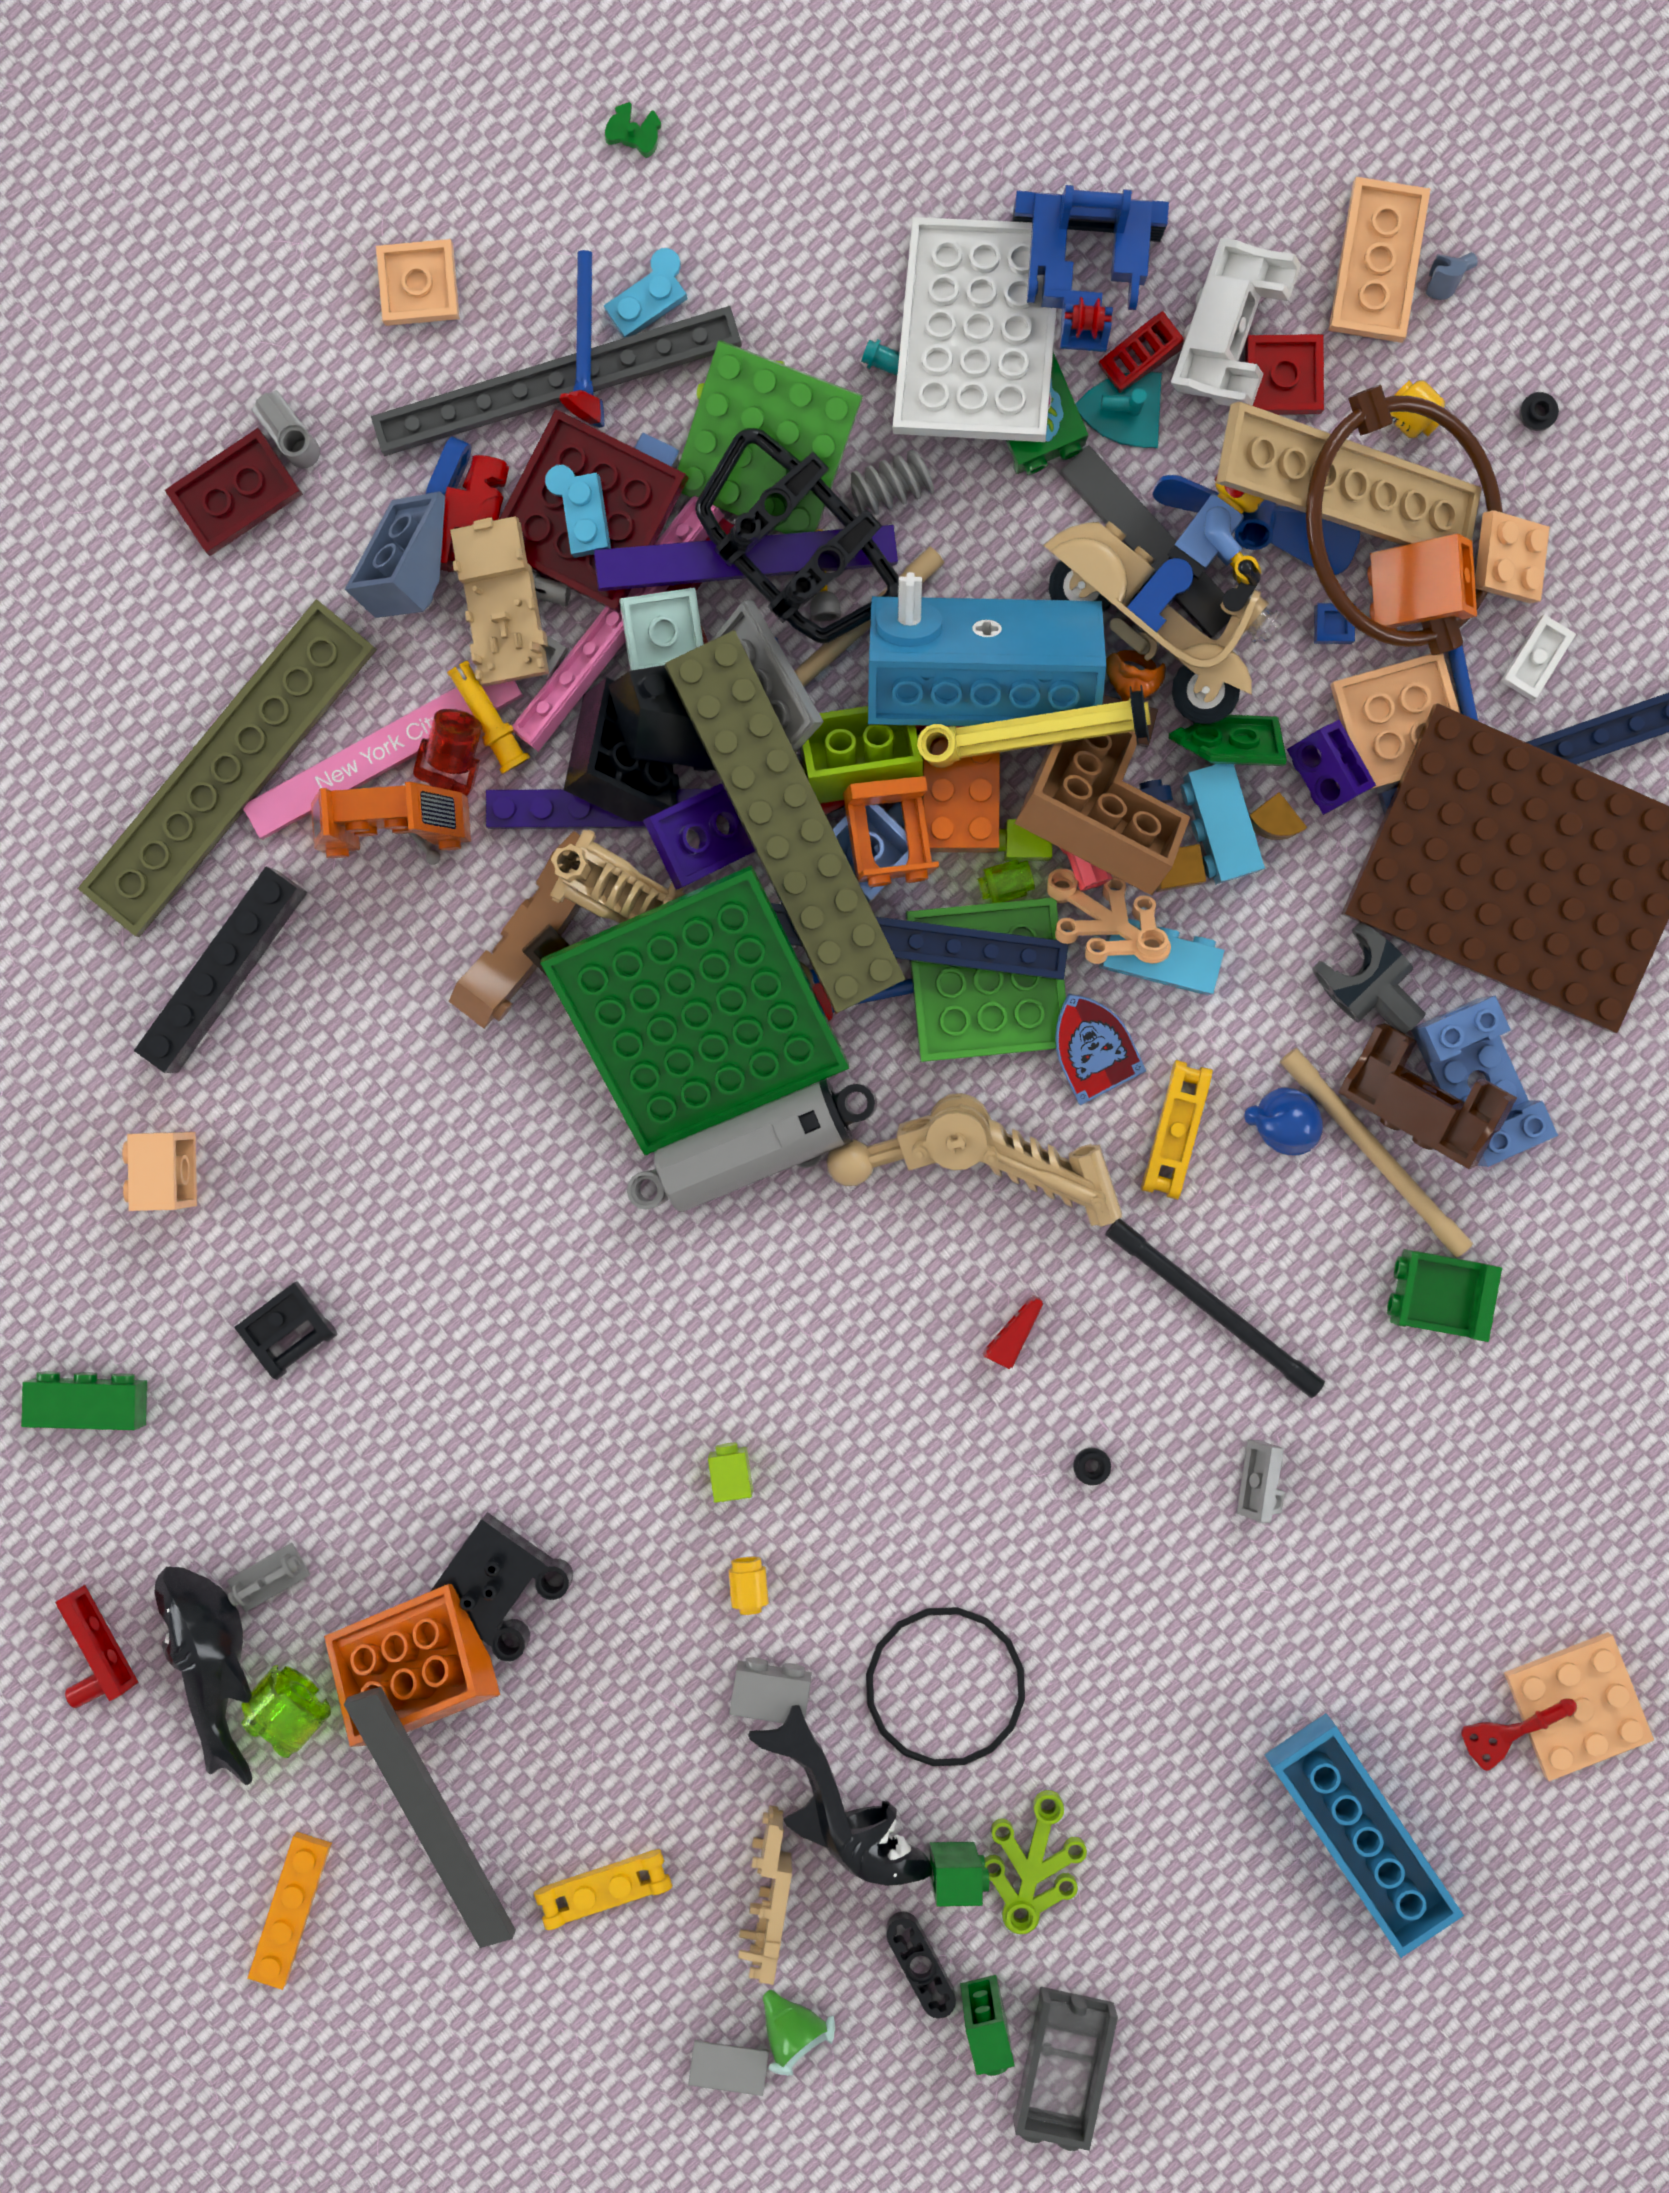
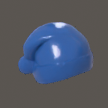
[1244,1087,1323,1156]

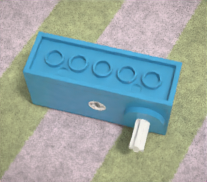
[868,572,1106,726]

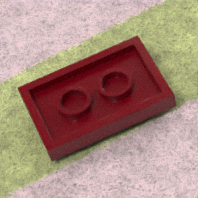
[165,428,303,556]

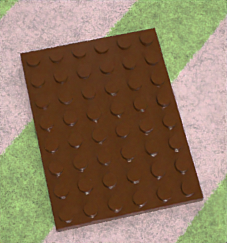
[1341,703,1669,1033]

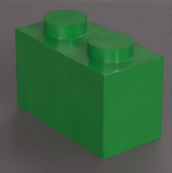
[930,1842,989,1907]

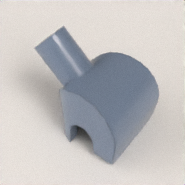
[1426,252,1478,300]

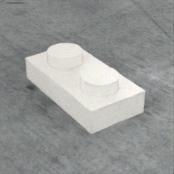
[1500,614,1576,701]

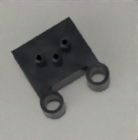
[431,1512,573,1662]

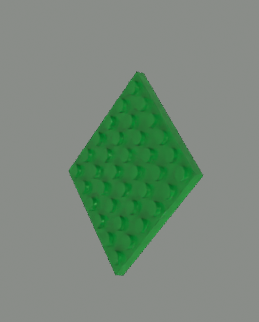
[540,865,849,1156]

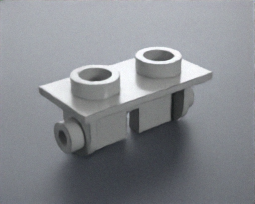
[227,1543,311,1613]

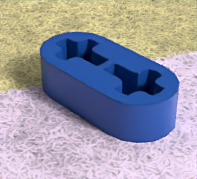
[426,436,472,496]

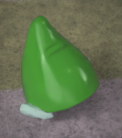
[763,1990,835,2076]

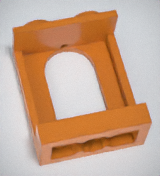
[843,776,939,887]

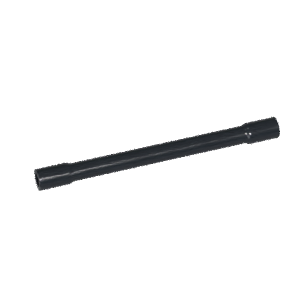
[1105,1218,1325,1398]

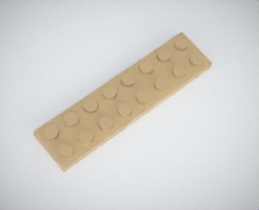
[1216,402,1482,545]

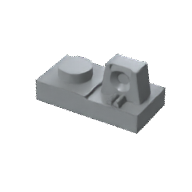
[1237,1440,1285,1523]

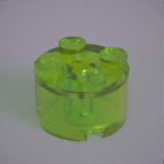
[241,1665,331,1758]

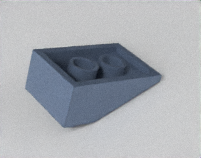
[344,491,445,618]

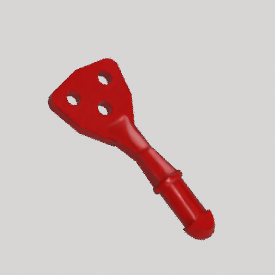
[1461,1698,1577,1771]

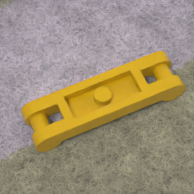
[1141,1060,1213,1200]
[533,1849,673,1930]

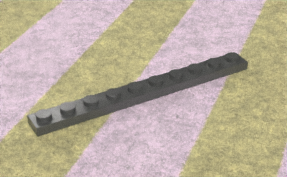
[371,306,742,456]

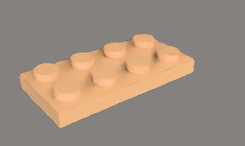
[1328,177,1431,343]

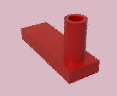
[55,1585,139,1708]

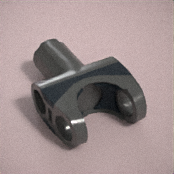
[1312,922,1426,1034]

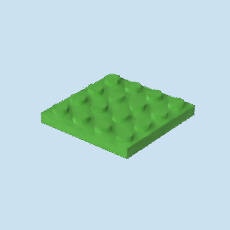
[677,340,864,534]
[905,898,1066,1062]

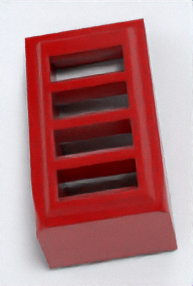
[1098,311,1184,393]
[982,1295,1044,1369]

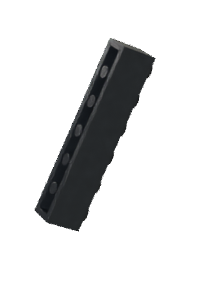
[134,866,308,1073]

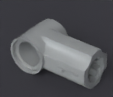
[251,390,320,469]

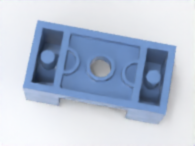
[1411,996,1558,1167]

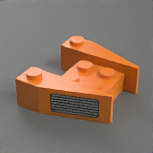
[311,782,471,858]

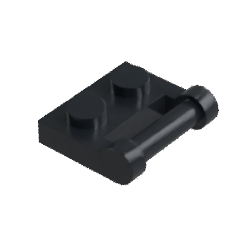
[234,1281,337,1380]

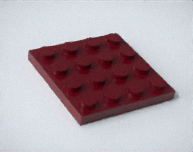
[499,409,689,613]

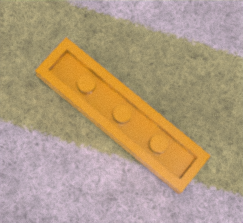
[247,1832,332,1990]

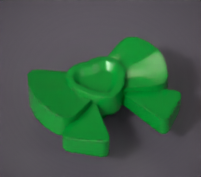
[605,102,662,158]

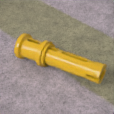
[447,660,531,774]

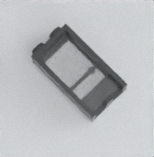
[1013,1987,1118,2151]

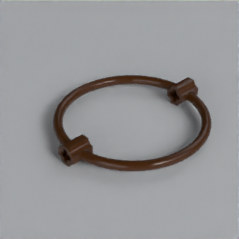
[1306,384,1503,655]

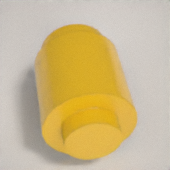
[728,1556,769,1615]

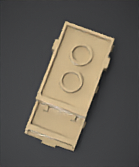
[450,516,549,687]
[738,1805,792,1985]

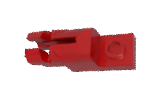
[440,455,509,572]

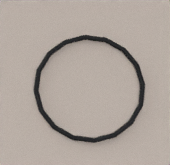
[866,1607,1025,1766]

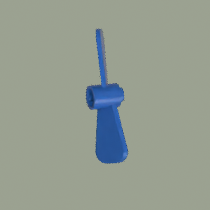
[1153,475,1361,575]

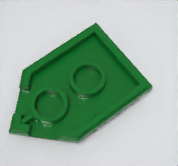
[1168,715,1287,766]

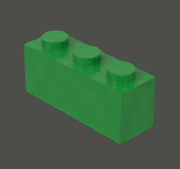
[21,1371,147,1431]
[960,1975,1015,2076]

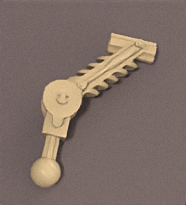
[550,829,814,989]
[827,1093,1122,1227]

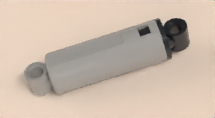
[627,1079,877,1212]

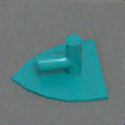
[1075,372,1162,448]

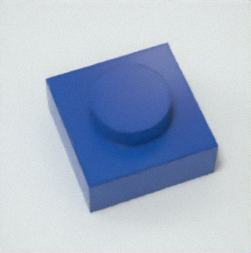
[1314,603,1355,644]

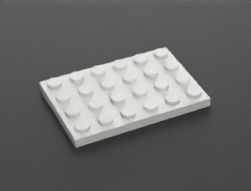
[892,217,1057,442]

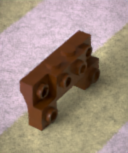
[1338,1023,1517,1169]

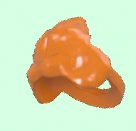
[1106,650,1166,701]

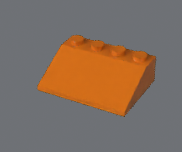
[324,1584,500,1747]

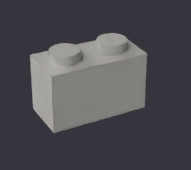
[729,1657,812,1724]

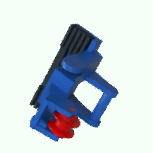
[1012,185,1169,352]

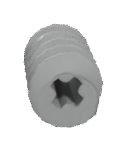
[851,449,934,515]

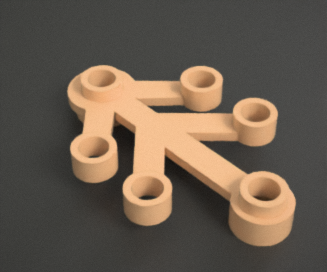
[1047,869,1171,964]

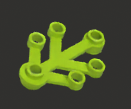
[984,1790,1087,1934]

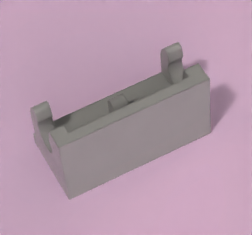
[688,2040,769,2096]

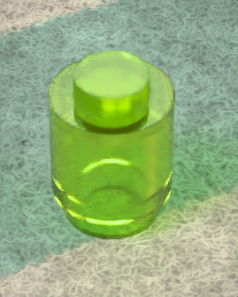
[977,859,1035,903]

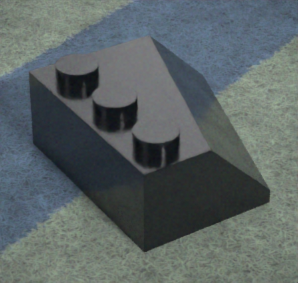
[608,665,716,772]
[563,677,680,822]

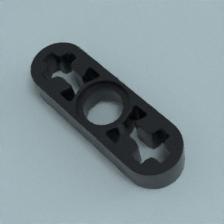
[886,1912,956,2018]

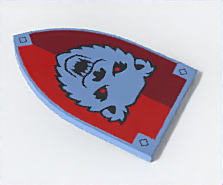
[1055,994,1146,1105]

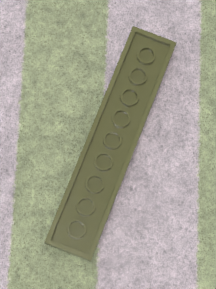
[77,599,377,937]
[664,630,906,1014]

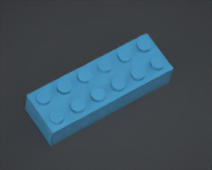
[1264,1713,1464,1958]

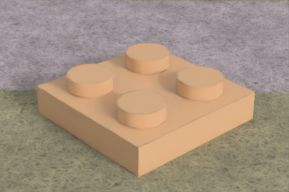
[376,239,460,326]
[1475,510,1550,603]

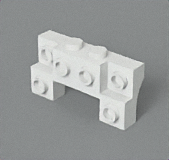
[1171,238,1301,406]

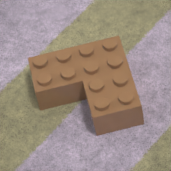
[1014,731,1190,895]

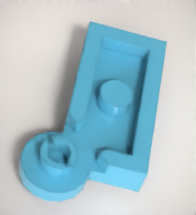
[604,248,688,338]
[545,465,611,558]

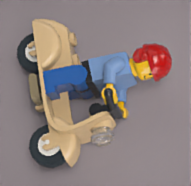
[1043,474,1281,724]

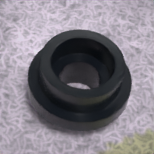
[1519,392,1559,431]
[1073,1447,1111,1485]

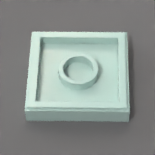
[619,588,704,671]

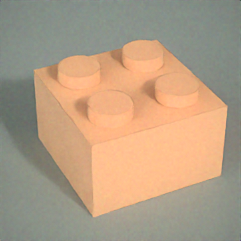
[122,1132,197,1211]

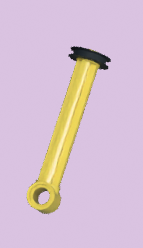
[917,685,1151,768]

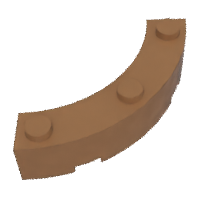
[449,831,581,1029]

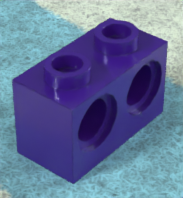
[1287,720,1376,815]

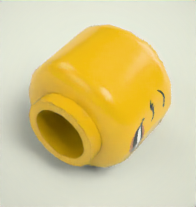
[1390,380,1445,438]

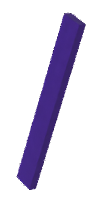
[594,525,898,591]

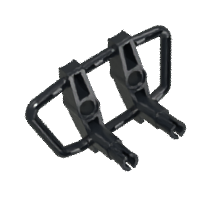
[695,428,899,644]

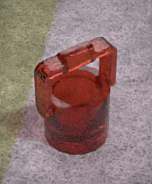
[413,709,482,796]

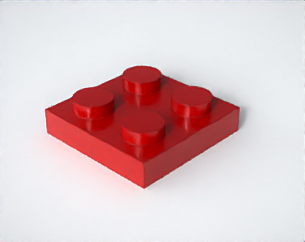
[1245,334,1324,415]

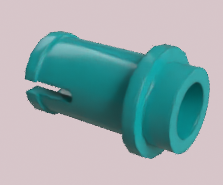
[861,339,900,376]

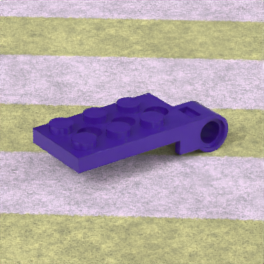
[643,783,755,890]

